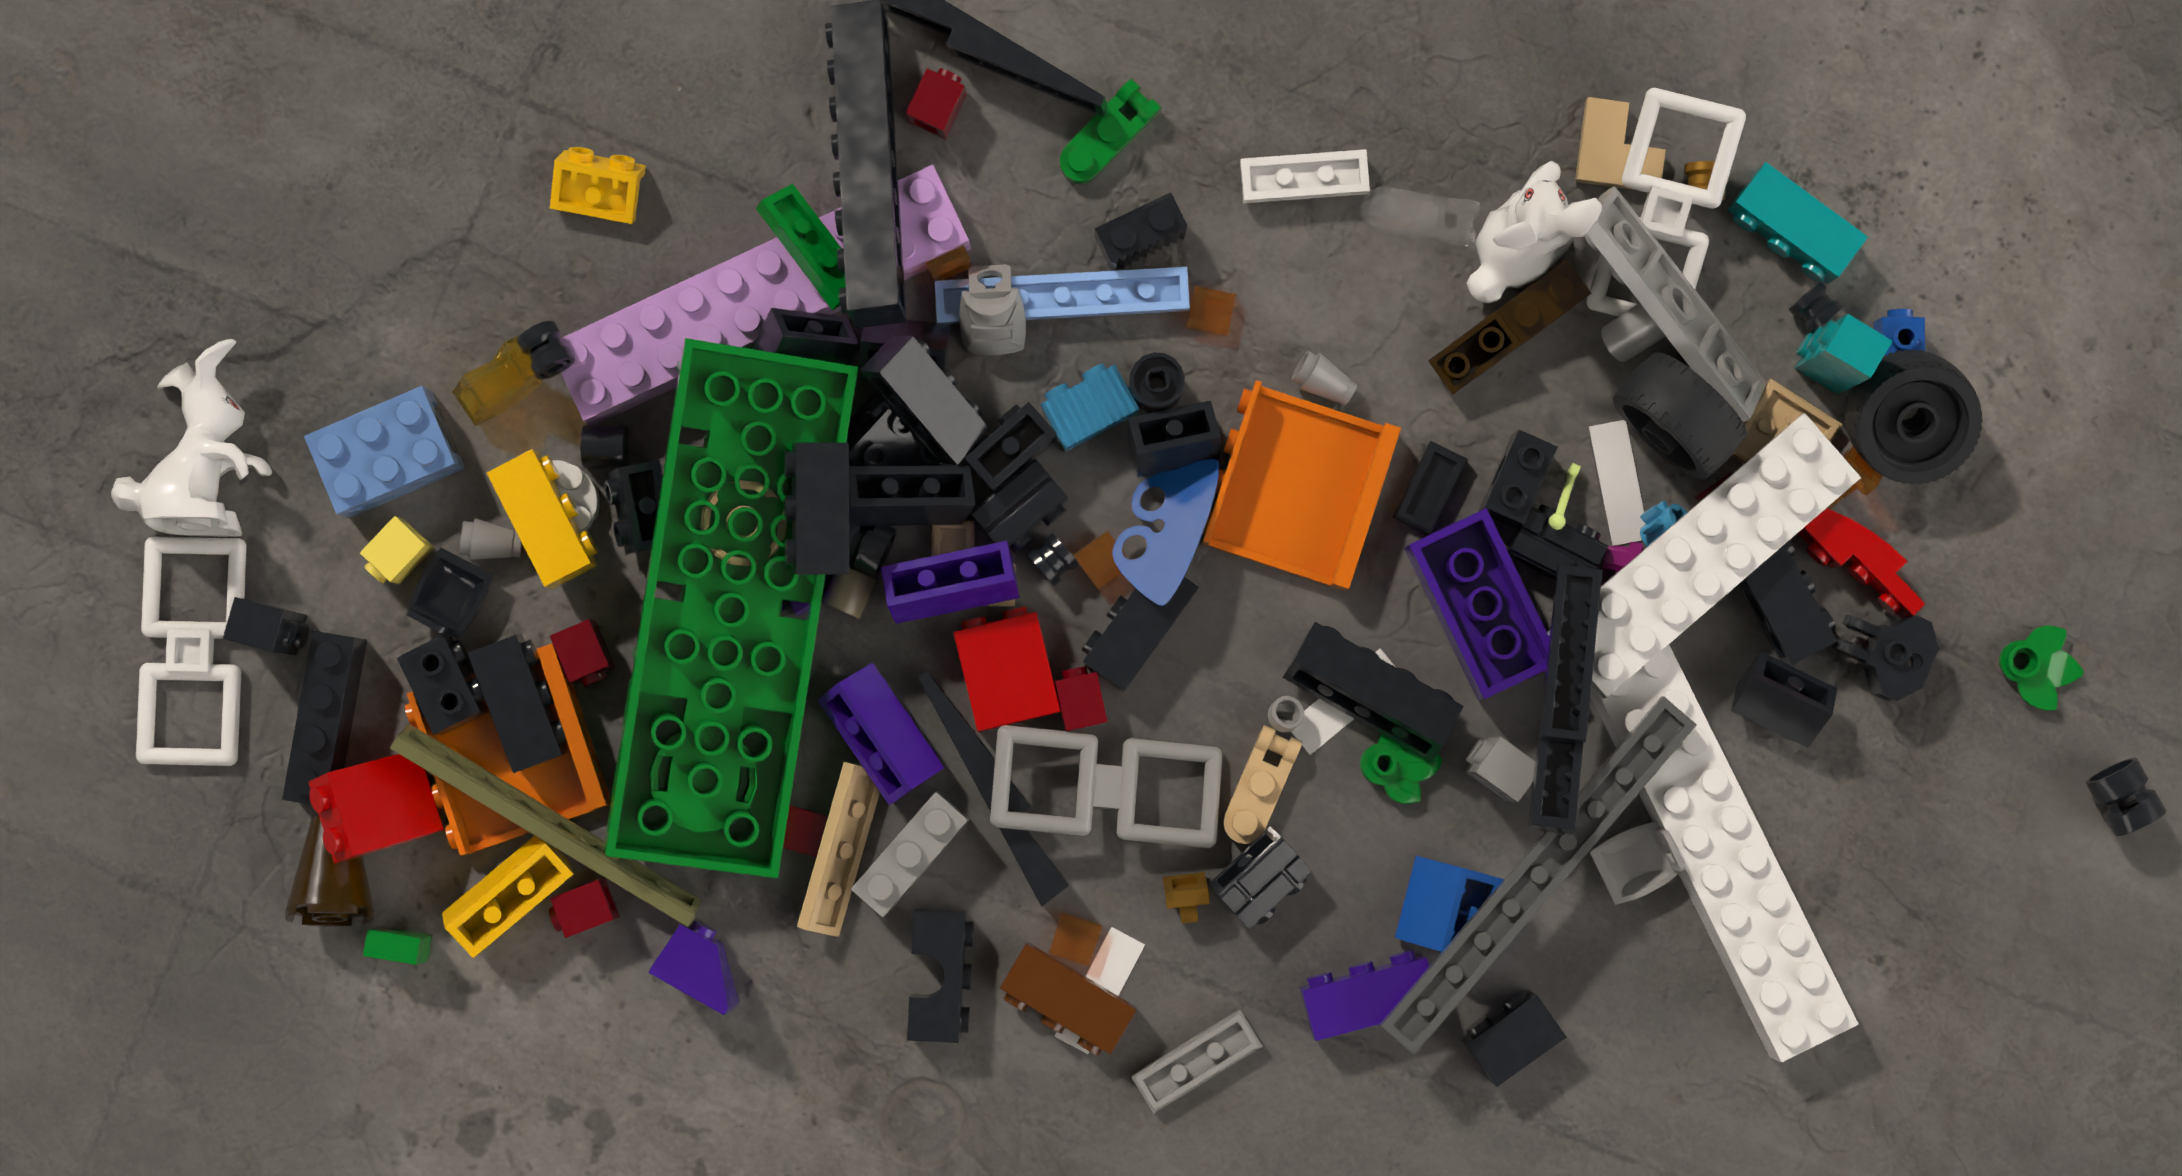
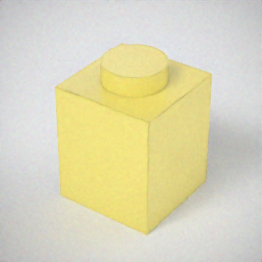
[360,516,435,584]

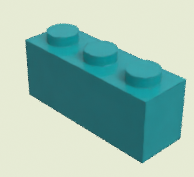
[1727,162,1868,284]
[1795,314,1893,395]

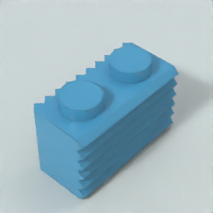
[1041,363,1139,452]

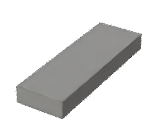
[1131,1009,1263,1114]

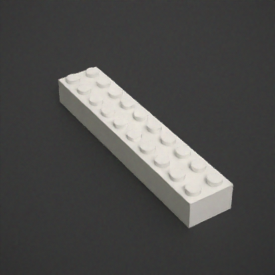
[1590,645,1859,1062]

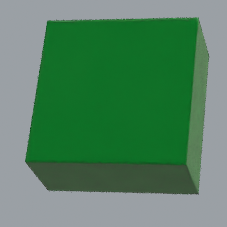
[363,926,433,965]

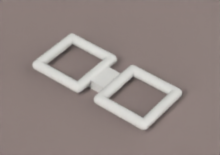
[1587,88,1746,317]
[136,536,246,766]

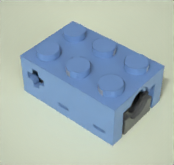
[304,386,466,519]

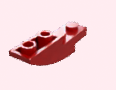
[1797,508,1925,618]

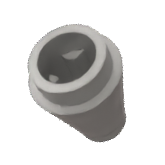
[1291,351,1357,406]
[459,518,522,560]

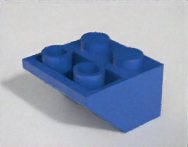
[1394,855,1504,952]

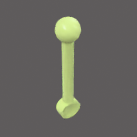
[1549,463,1581,530]

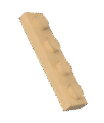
[797,762,880,937]

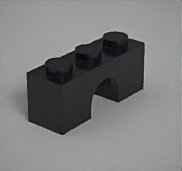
[907,909,974,1043]

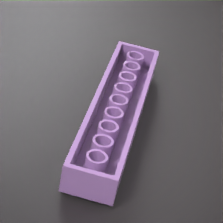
[559,165,971,426]

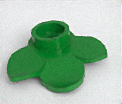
[1999,625,2084,710]
[1360,734,1443,804]

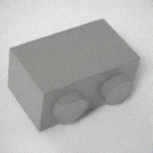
[1465,737,1535,802]

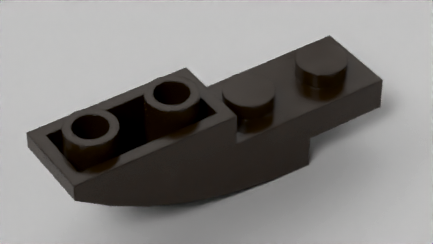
[1428,259,1592,395]

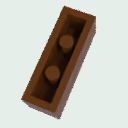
[1000,942,1137,1056]

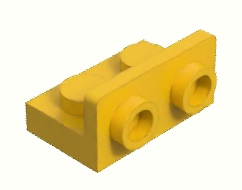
[550,147,646,224]

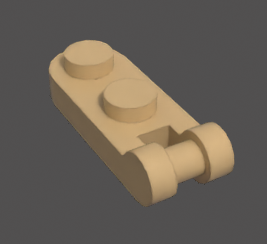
[1223,725,1303,844]

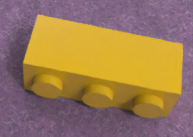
[486,449,598,589]
[442,835,573,958]

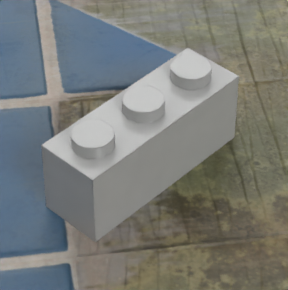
[851,791,970,917]

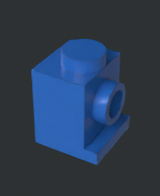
[1874,309,1925,356]

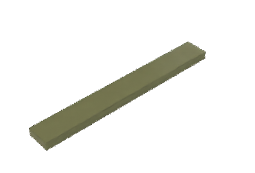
[390,724,702,927]

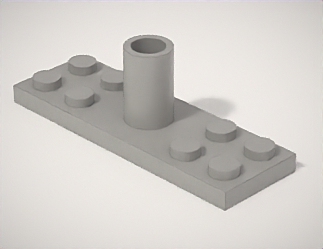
[1584,186,1767,423]

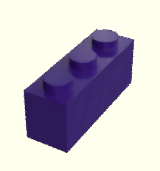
[881,541,1020,624]
[818,662,944,806]
[1299,950,1429,1041]

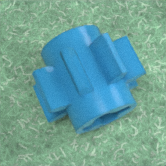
[1640,501,1687,547]

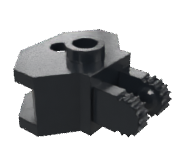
[1831,615,1939,701]

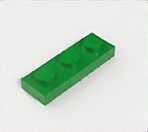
[755,183,846,311]

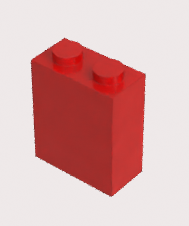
[953,607,1061,732]
[308,754,444,864]

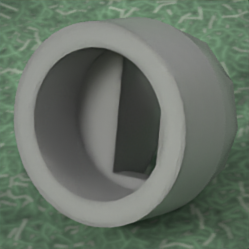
[1267,696,1304,732]

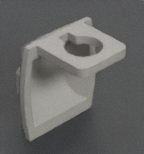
[959,264,1026,355]
[1590,821,1687,905]

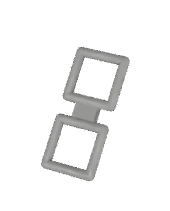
[990,725,1223,848]

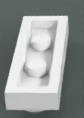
[1240,149,1370,203]

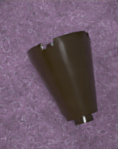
[285,815,374,927]

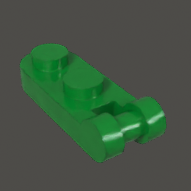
[1059,78,1162,185]

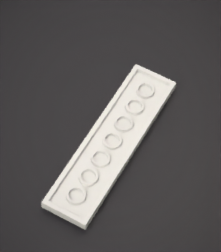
[1547,413,1861,699]

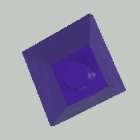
[648,920,739,1015]

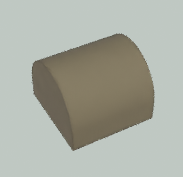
[821,568,877,619]

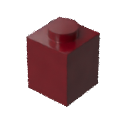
[905,68,967,140]
[550,619,615,688]
[1055,666,1108,731]
[548,878,620,938]

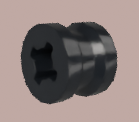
[1788,281,1843,334]
[1027,533,1080,586]

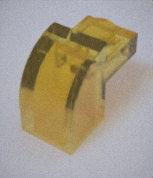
[452,336,542,427]

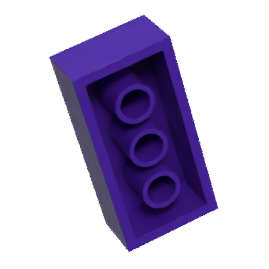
[1404,508,1549,701]

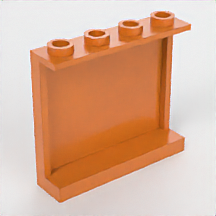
[1202,380,1401,592]
[405,643,611,855]

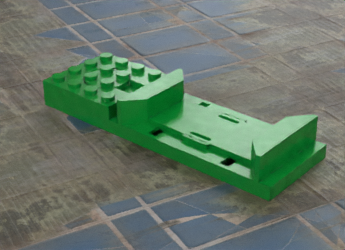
[603,338,858,878]

